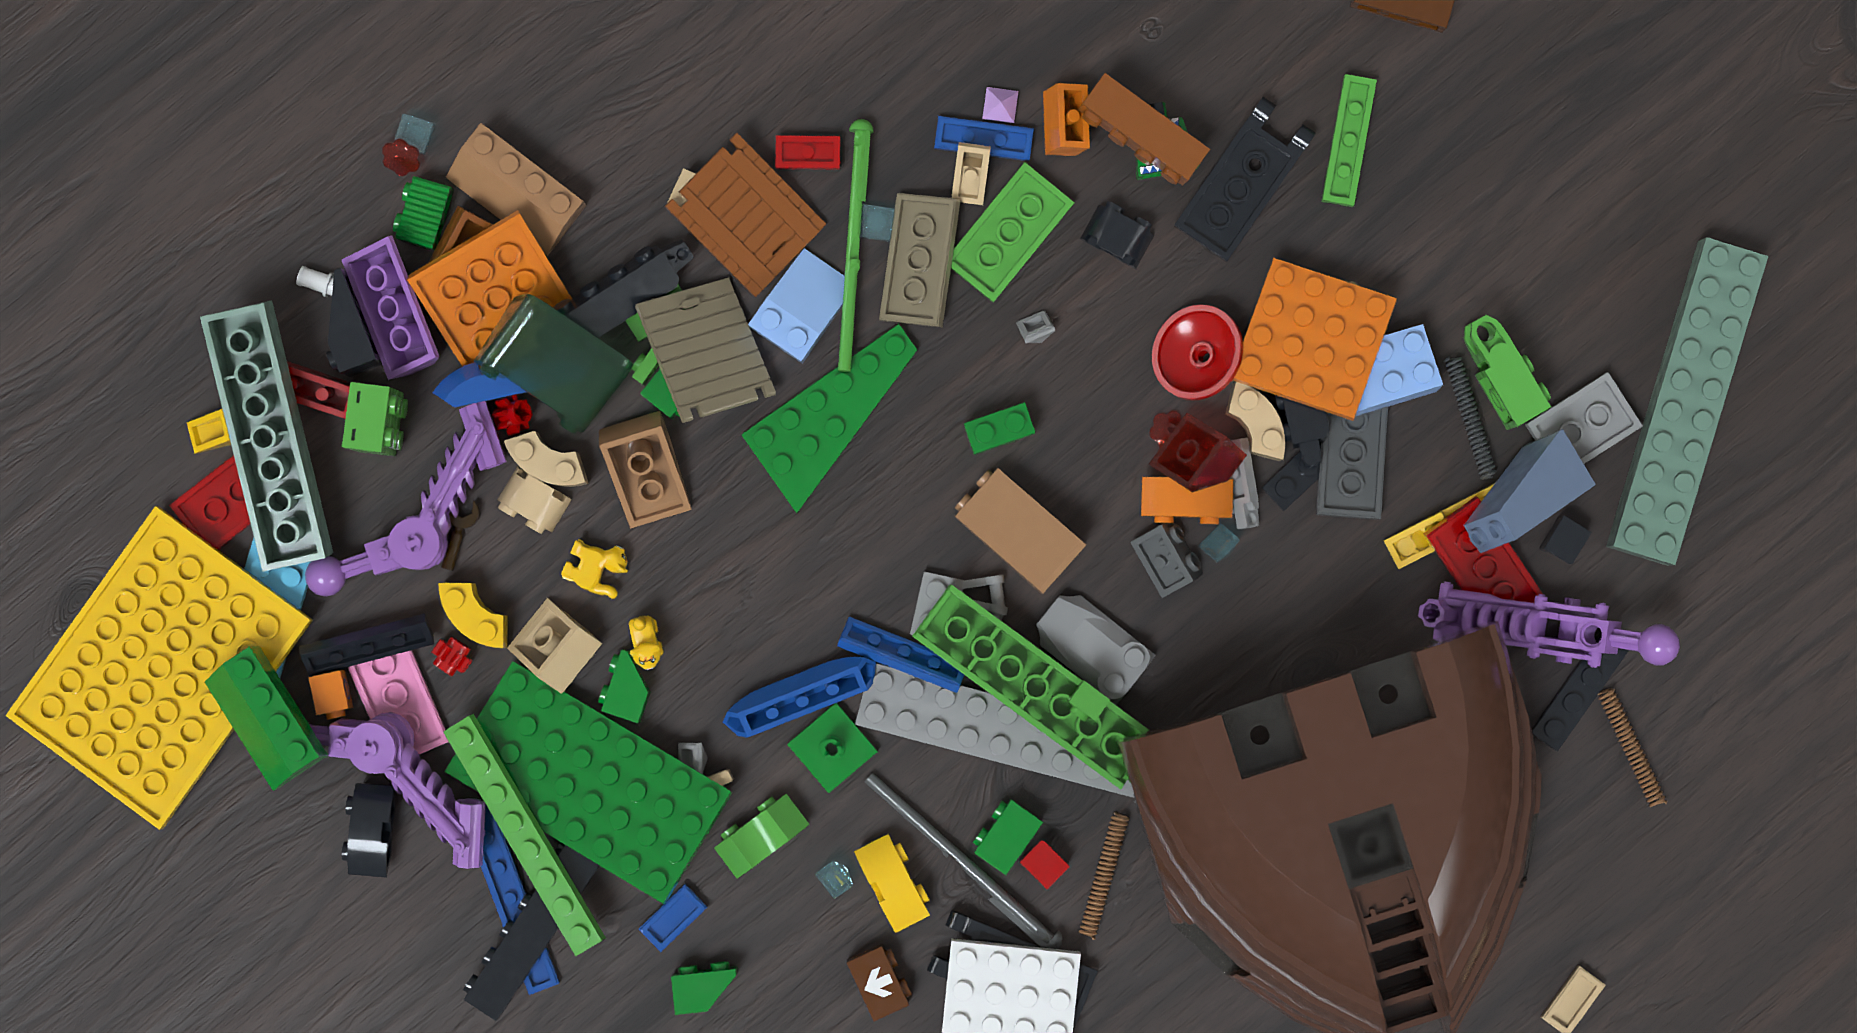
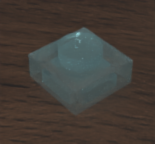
[393,114,435,155]
[860,204,895,242]

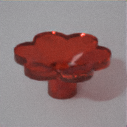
[382,139,420,176]
[1149,411,1190,450]

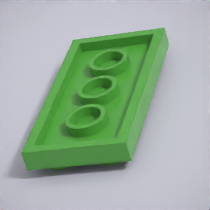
[951,162,1075,303]

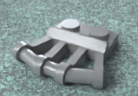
[910,572,1008,635]

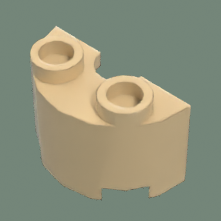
[497,467,572,534]

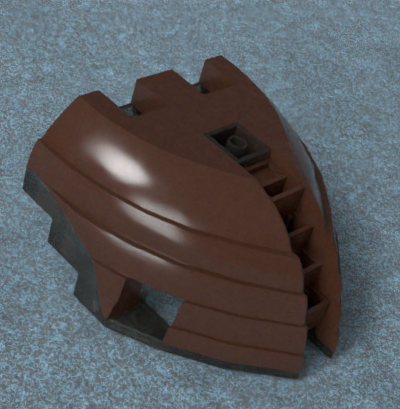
[1116,621,1541,1033]

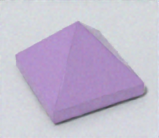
[982,87,1019,123]

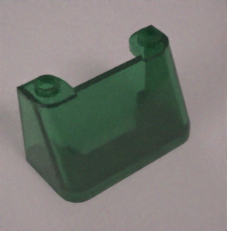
[474,294,634,434]

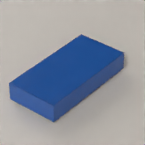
[639,884,708,952]

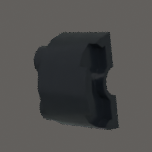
[1080,201,1154,269]

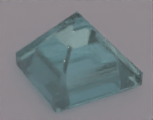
[1199,524,1240,563]
[815,860,853,899]

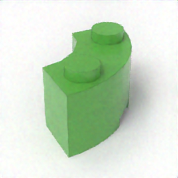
[714,794,810,879]

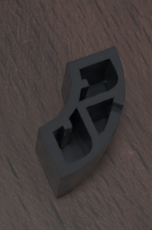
[342,783,396,878]

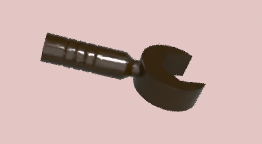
[441,501,480,571]

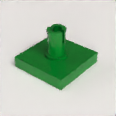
[787,703,878,793]

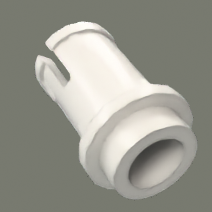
[296,266,334,297]

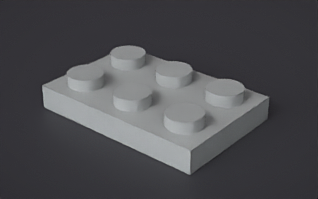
[1525,372,1643,464]

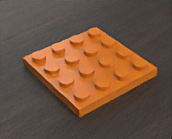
[407,210,572,373]
[1233,258,1397,421]

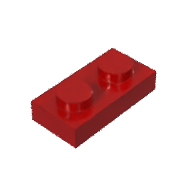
[775,135,840,170]

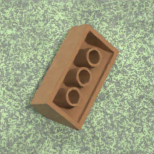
[446,123,587,256]

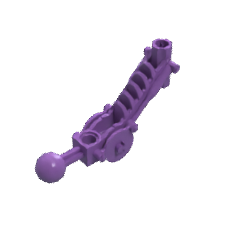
[305,401,507,597]
[1418,581,1680,668]
[307,712,485,869]

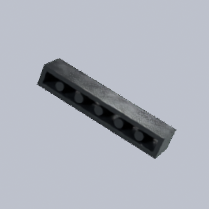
[463,842,600,1021]

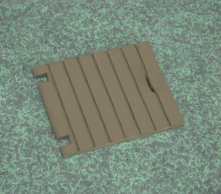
[635,278,776,423]

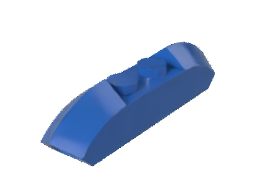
[432,347,594,407]
[723,657,876,738]

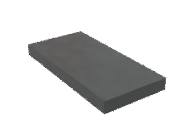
[1316,406,1388,520]

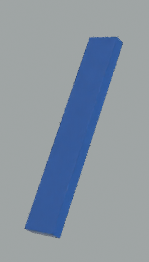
[481,804,560,995]

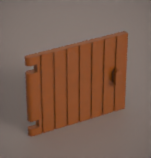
[665,133,826,297]

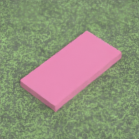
[348,650,449,755]

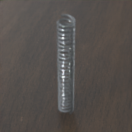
[1444,357,1497,480]

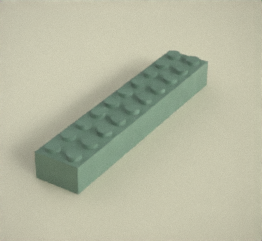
[1606,237,1768,566]

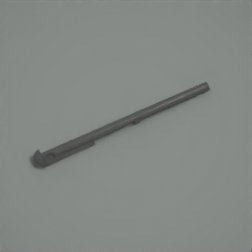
[865,773,1063,949]

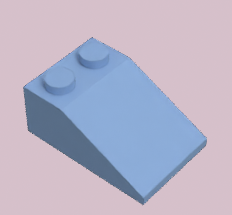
[748,248,845,364]

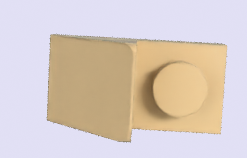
[952,142,991,205]

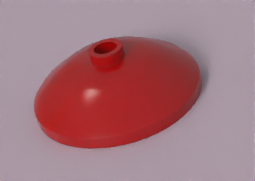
[1152,305,1243,400]

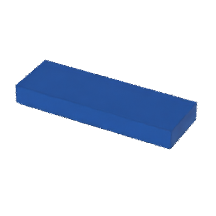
[934,116,1034,161]

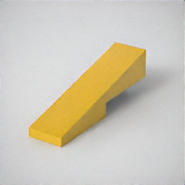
[1384,482,1496,569]

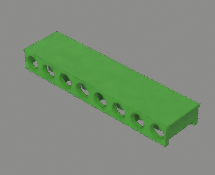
[912,584,1151,790]

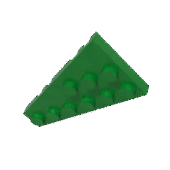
[741,324,917,513]

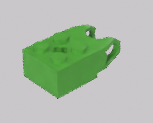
[1464,315,1551,430]

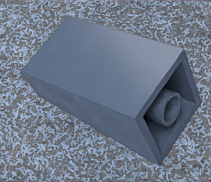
[1464,429,1596,553]

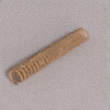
[1598,688,1667,807]
[1079,812,1130,940]

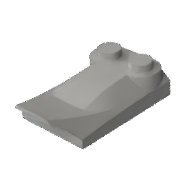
[1036,595,1156,705]

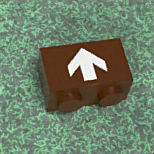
[846,944,912,1021]

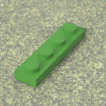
[1321,74,1377,207]

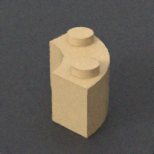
[1225,382,1285,461]
[504,431,589,487]

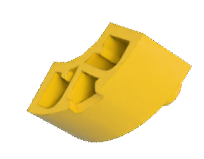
[438,583,508,648]
[854,834,930,933]

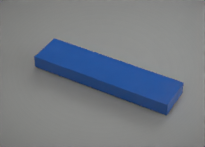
[837,617,964,693]

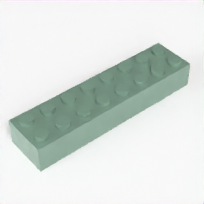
[200,300,333,572]

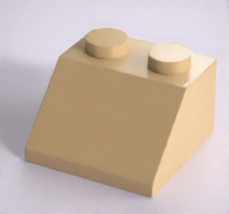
[507,598,602,694]

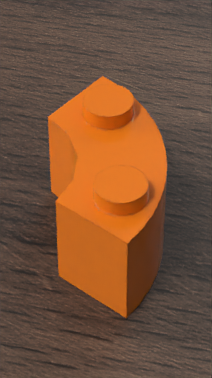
[1141,477,1233,524]

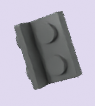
[1130,523,1203,598]

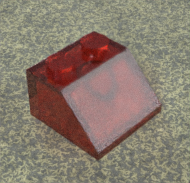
[1149,413,1247,492]

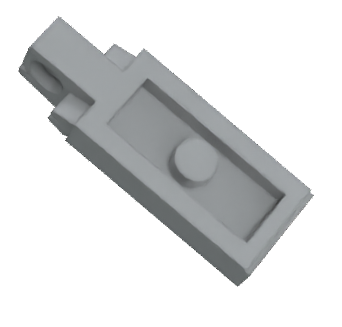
[1216,438,1259,529]

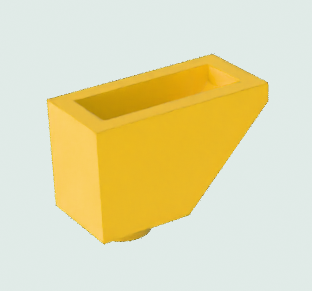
[187,409,231,454]

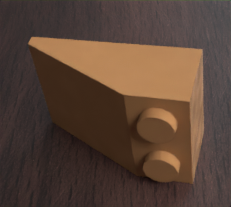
[599,411,692,529]

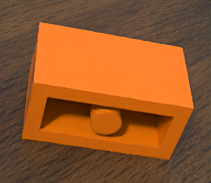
[1043,83,1090,156]

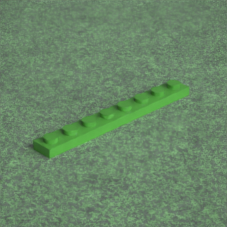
[443,714,606,956]

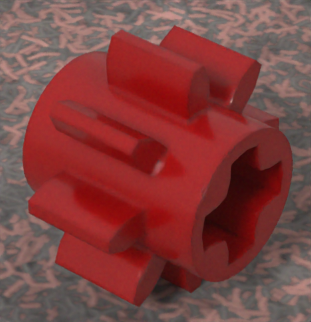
[492,394,533,436]
[431,636,473,676]

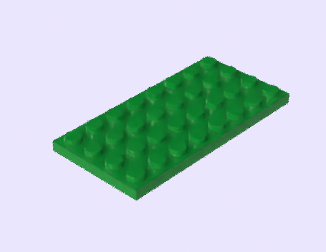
[444,661,732,905]

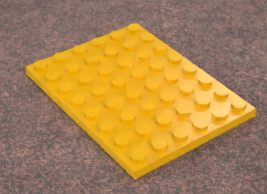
[5,506,313,830]

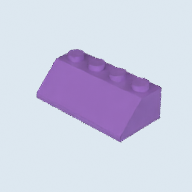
[342,236,440,380]

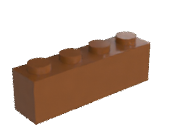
[1078,73,1210,186]

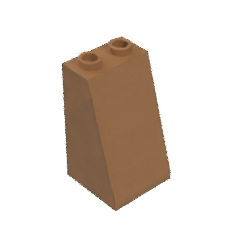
[954,468,1086,594]

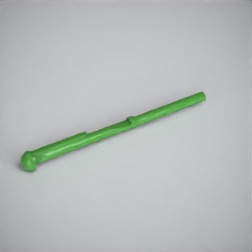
[838,119,874,372]

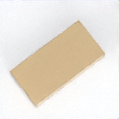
[1540,965,1606,1033]

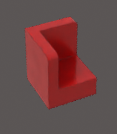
[1019,840,1070,889]

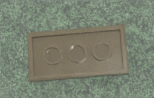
[879,193,960,328]

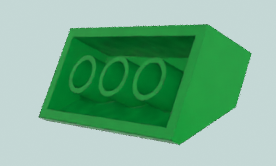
[205,646,329,791]

